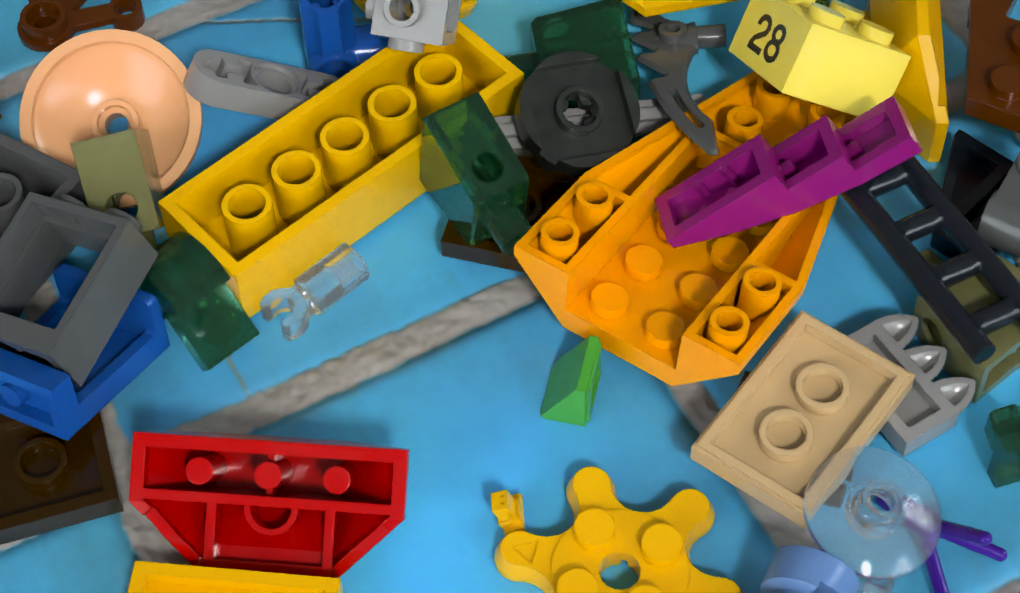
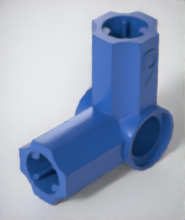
[298,0,389,78]

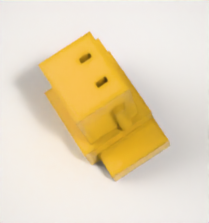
[491,490,526,536]

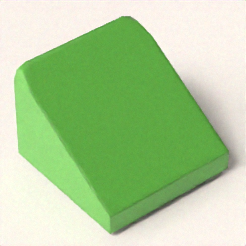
[540,336,602,427]

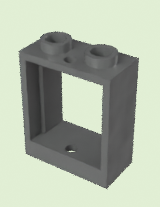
[0,192,159,387]

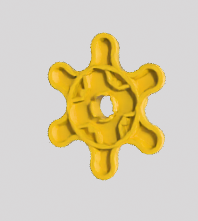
[494,467,744,593]

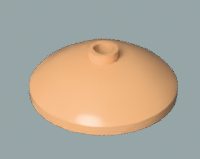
[19,29,203,210]

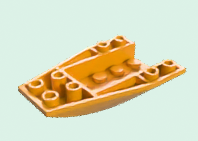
[514,71,858,386]

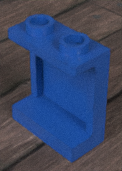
[0,263,170,441]

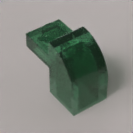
[139,231,260,371]

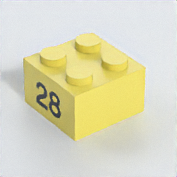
[728,0,912,116]

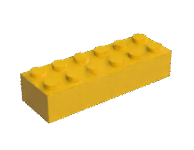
[158,20,524,321]

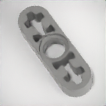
[183,49,340,120]

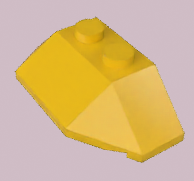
[860,0,949,162]

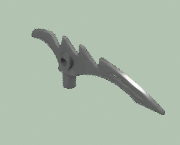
[630,8,726,156]

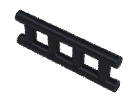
[840,156,1020,364]

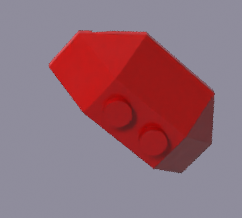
[129,431,410,578]

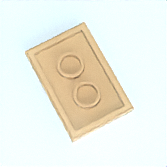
[690,310,915,530]

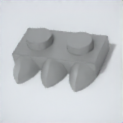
[848,314,976,457]

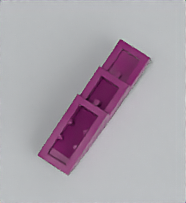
[655,96,923,248]

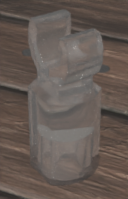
[259,242,369,341]

